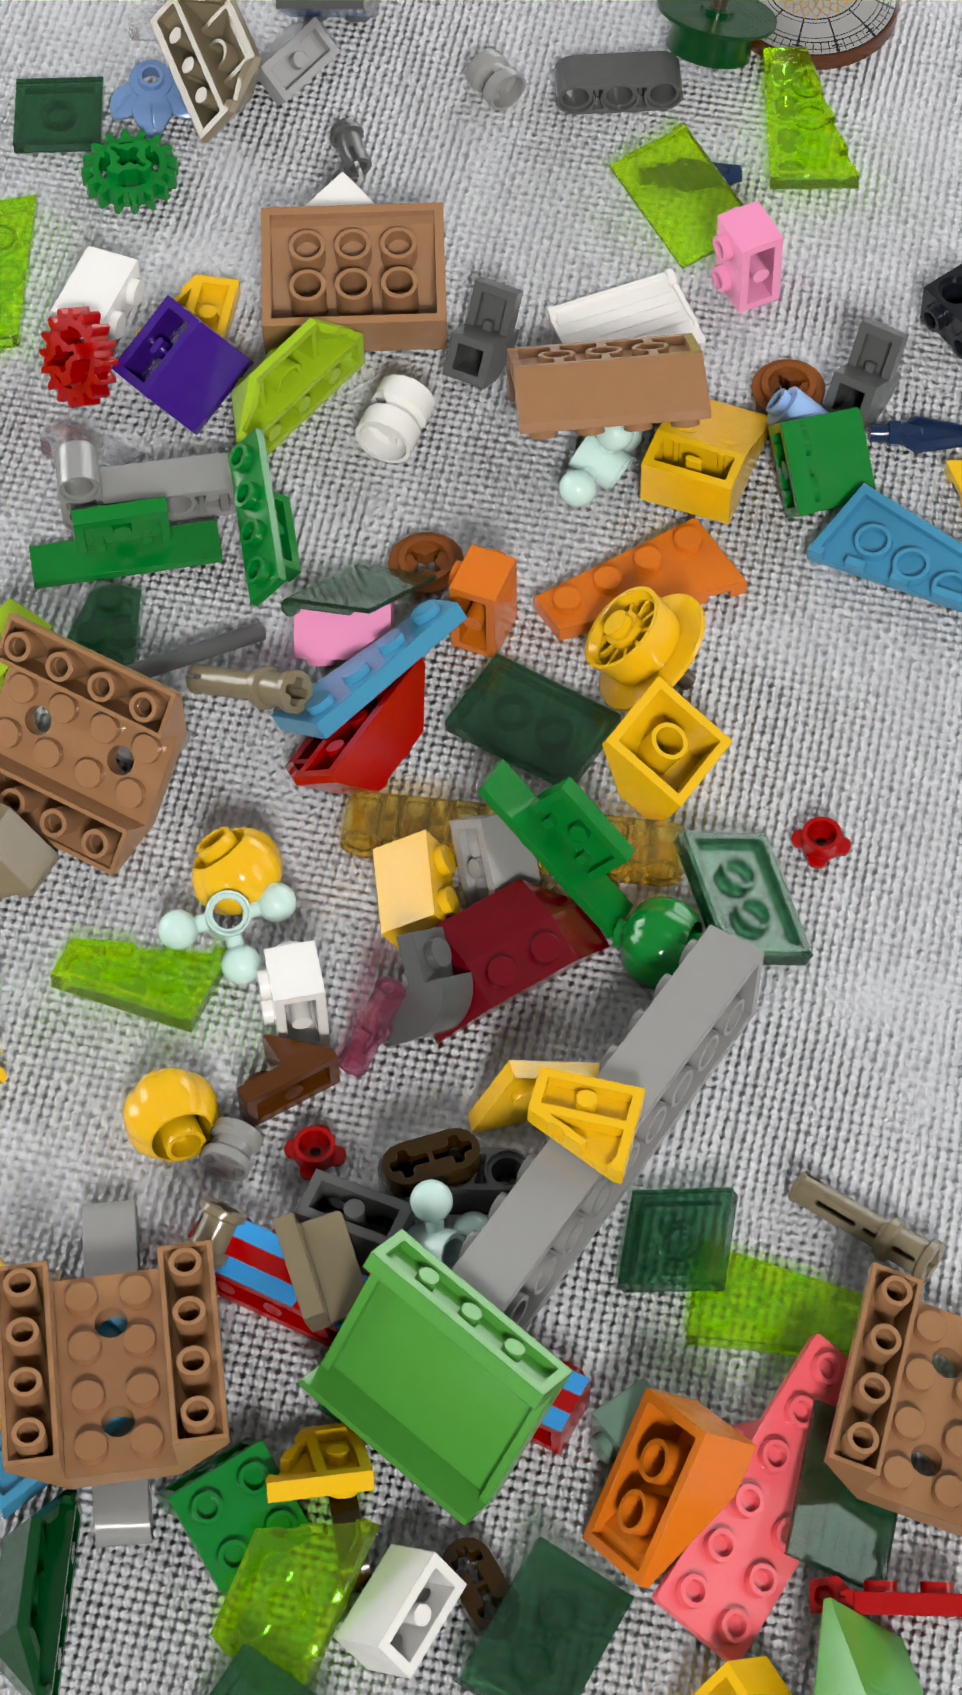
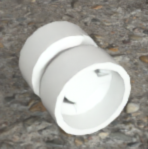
[355,374,435,463]

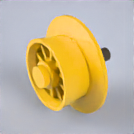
[585,586,705,712]

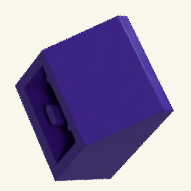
[111,295,253,435]

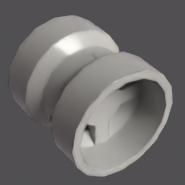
[465,49,526,110]

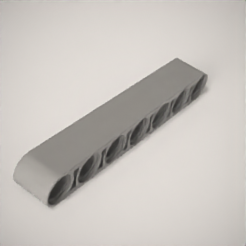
[82,1200,153,1548]

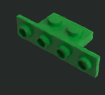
[228,428,301,607]
[29,497,223,589]
[477,759,635,939]

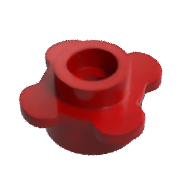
[791,817,851,869]
[284,1124,346,1181]

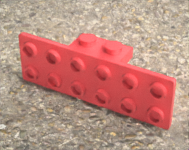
[652,1334,848,1662]

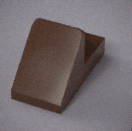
[237,1034,340,1127]

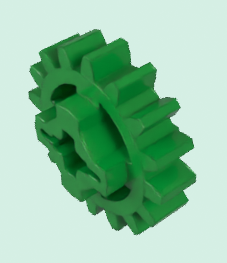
[81,129,179,214]

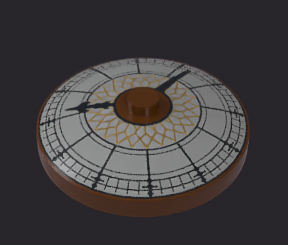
[751,0,899,70]

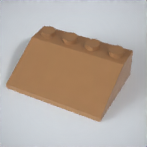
[261,202,448,355]

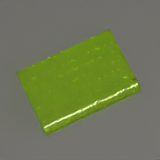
[609,123,744,269]

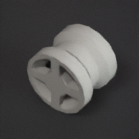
[199,1117,263,1181]

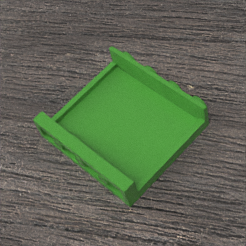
[298,1229,573,1526]

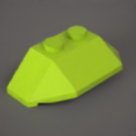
[231,318,365,456]

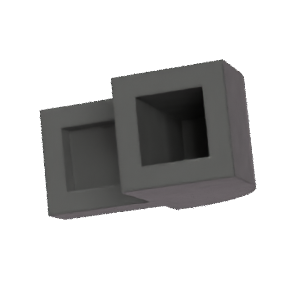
[442,277,524,389]
[823,317,909,429]
[377,927,473,1046]

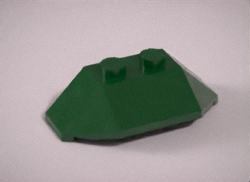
[0,1489,83,1695]

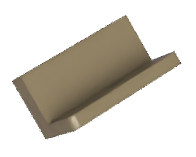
[272,1211,365,1333]

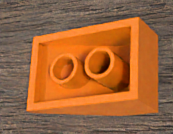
[582,1387,757,1588]

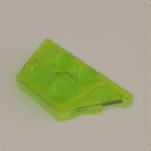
[210,1519,380,1695]

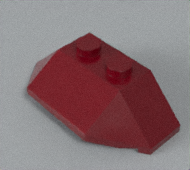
[433,878,610,1044]

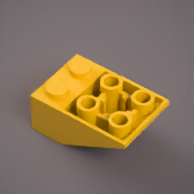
[640,399,769,525]

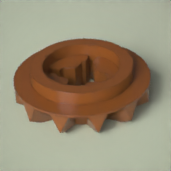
[751,359,825,414]
[388,532,464,599]

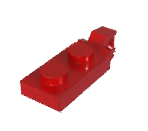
[808,1576,962,1617]

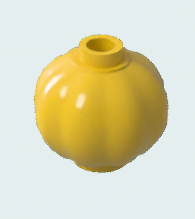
[192,826,283,917]
[122,1067,220,1162]

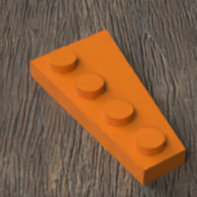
[534,517,747,641]

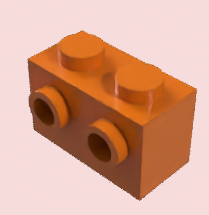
[448,544,517,660]

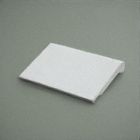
[544,268,706,344]

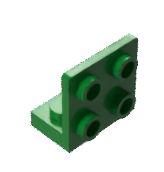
[768,407,876,518]
[155,1437,314,1592]

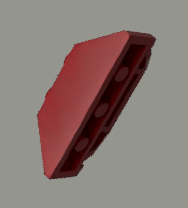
[285,658,425,795]

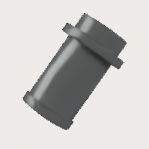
[329,119,372,177]

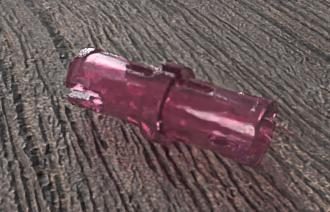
[338,977,407,1076]

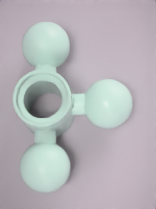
[559,426,642,507]
[158,882,296,985]
[407,1179,488,1269]

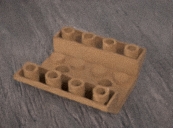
[507,333,711,440]
[0,613,187,875]
[0,1240,230,1489]
[824,1262,962,1536]

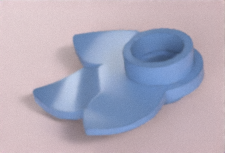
[110,60,191,139]

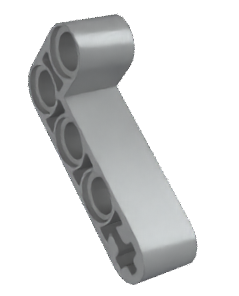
[54,440,236,532]

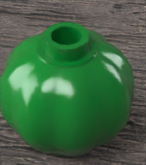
[612,896,703,990]

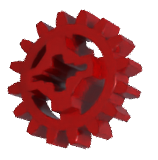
[39,306,119,408]

